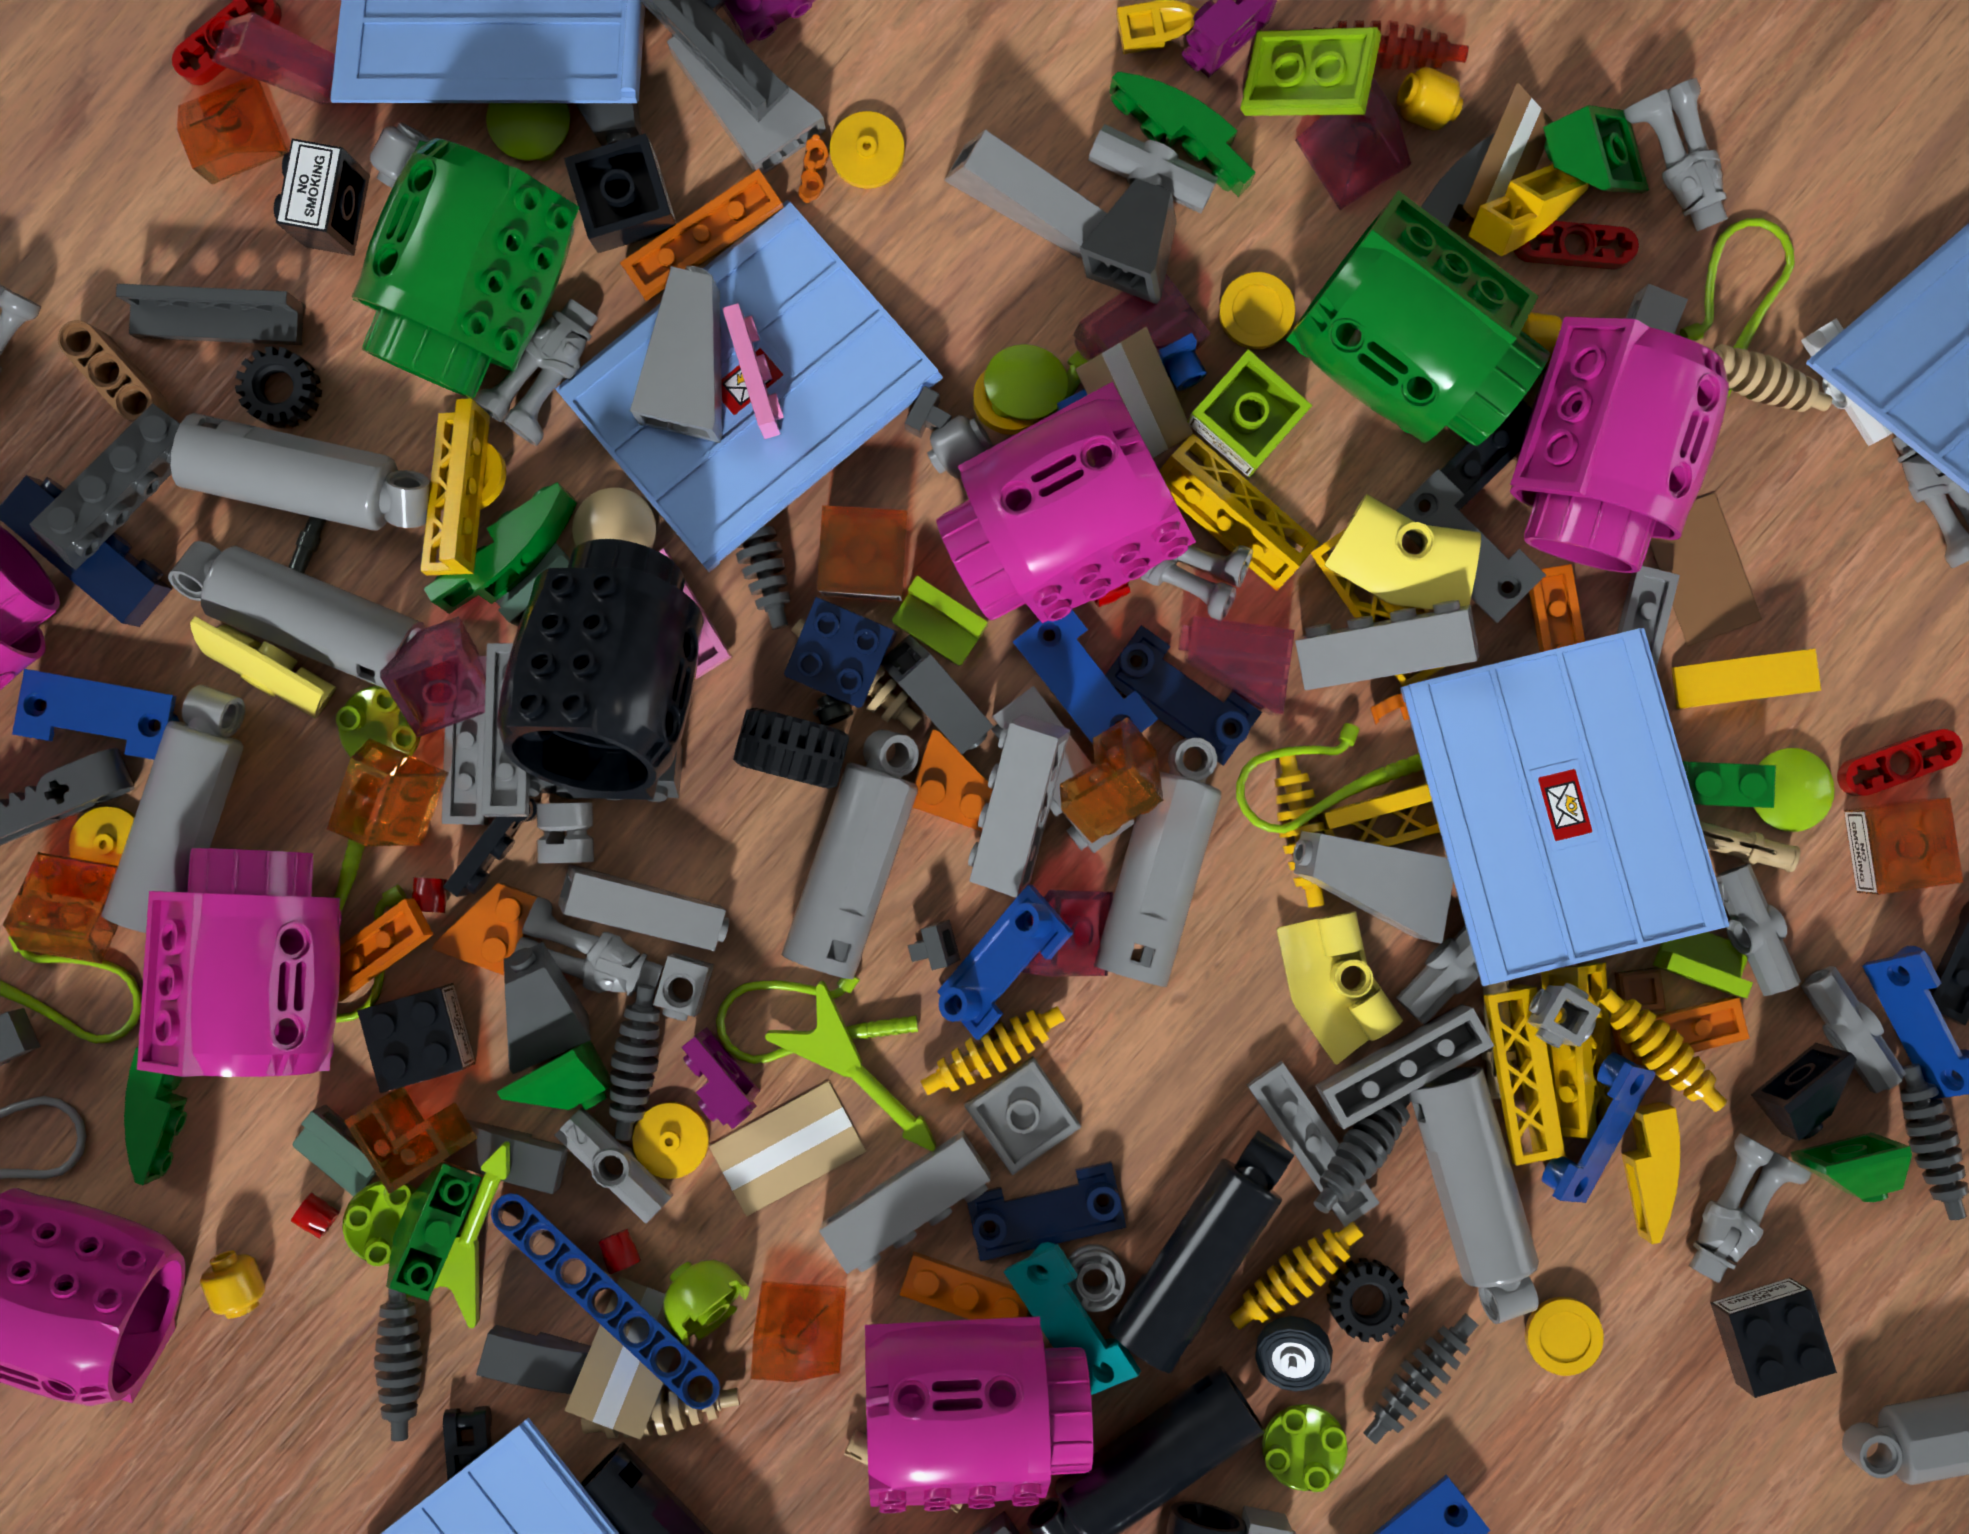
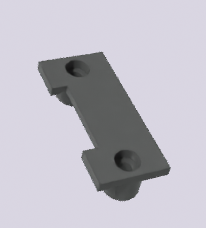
[1396,469,1546,623]

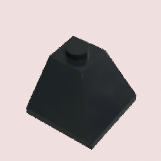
[1751,1043,1857,1141]

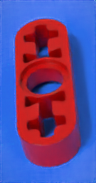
[172,0,282,85]
[1514,221,1639,270]
[1837,729,1963,796]

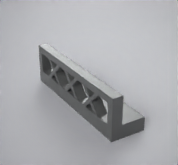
[640,0,788,122]
[116,284,304,346]

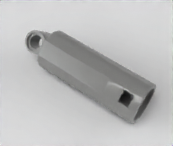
[170,413,430,531]
[168,541,425,692]
[101,685,245,933]
[781,729,919,979]
[1094,738,1221,987]
[1409,1066,1539,1324]
[1842,1390,1969,1485]

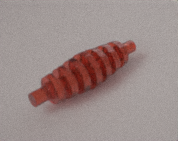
[1313,20,1469,69]

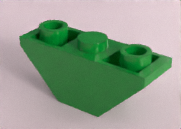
[386,1162,482,1301]

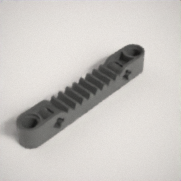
[0,748,135,846]

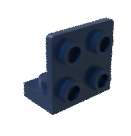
[784,597,898,708]

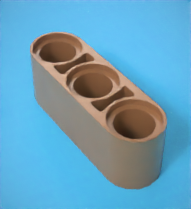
[58,320,169,422]

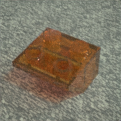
[327,738,449,846]
[3,852,118,964]

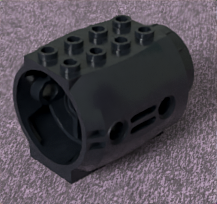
[497,539,704,800]

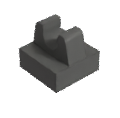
[904,386,952,438]
[907,920,961,970]

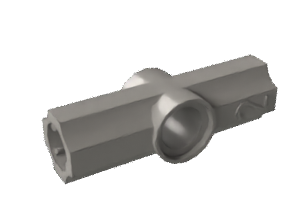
[1088,124,1218,214]
[1715,864,1801,996]
[1396,925,1479,1025]
[1800,966,1906,1094]
[554,1107,673,1224]

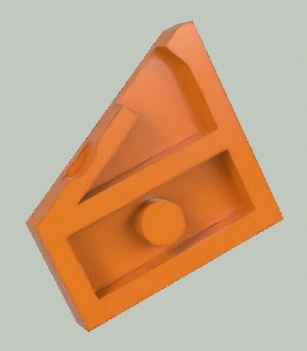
[912,729,993,832]
[432,883,540,975]

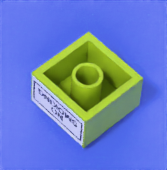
[1187,349,1313,478]

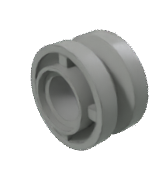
[1067,1244,1125,1312]

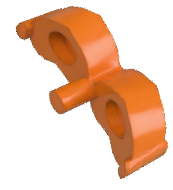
[798,134,829,203]
[1370,693,1410,725]

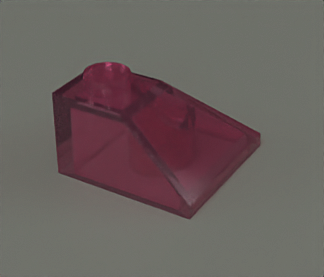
[1295,79,1411,210]
[380,616,486,738]
[1022,890,1113,977]

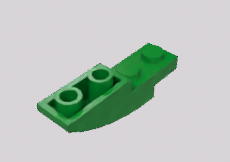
[1109,72,1256,197]
[424,482,577,614]
[1682,761,1776,808]
[124,1047,187,1186]

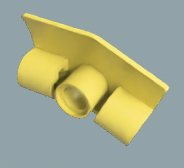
[1325,494,1481,610]
[190,616,336,719]
[1277,911,1403,1065]

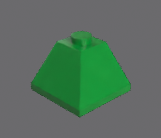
[1543,105,1649,194]
[497,1040,613,1111]
[1790,1132,1912,1202]

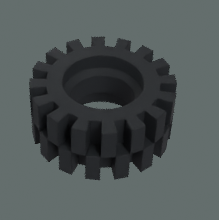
[235,346,322,428]
[1327,1258,1409,1343]

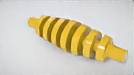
[1274,755,1325,908]
[1598,988,1727,1112]
[920,1006,1066,1095]
[1229,1221,1364,1330]

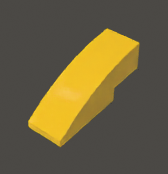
[1468,164,1589,257]
[1671,648,1821,709]
[1621,1102,1680,1244]

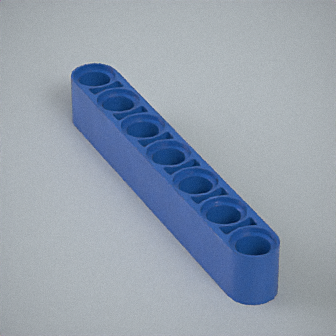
[491,1193,721,1409]

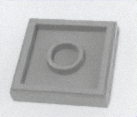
[964,1056,1081,1175]

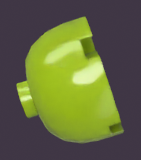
[663,1260,750,1346]

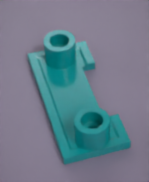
[1004,1242,1141,1395]

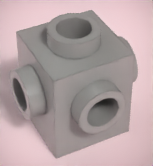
[1527,983,1601,1048]

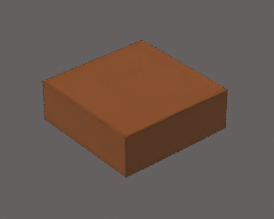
[1614,967,1666,1012]

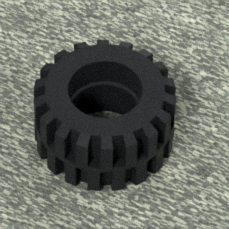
[733,708,850,789]

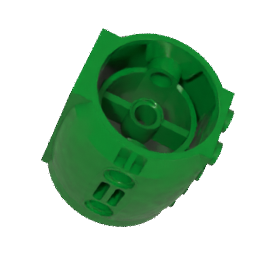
[352,138,579,399]
[1286,190,1550,446]

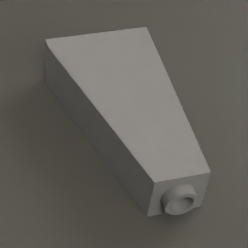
[667,34,827,175]
[944,130,1107,258]
[630,266,723,443]
[1293,831,1453,944]
[558,864,729,951]

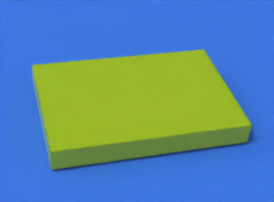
[1240,27,1381,116]

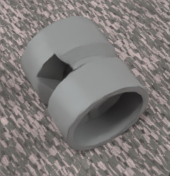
[537,803,594,863]

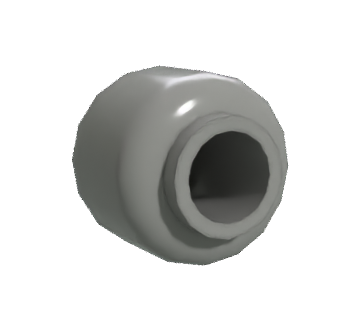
[370,122,430,188]
[927,415,993,479]

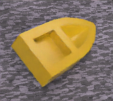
[1116,0,1199,55]

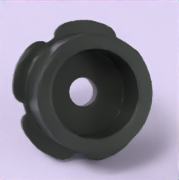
[813,695,853,726]

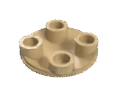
[572,488,657,548]

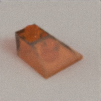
[177,74,288,184]
[751,1281,846,1382]

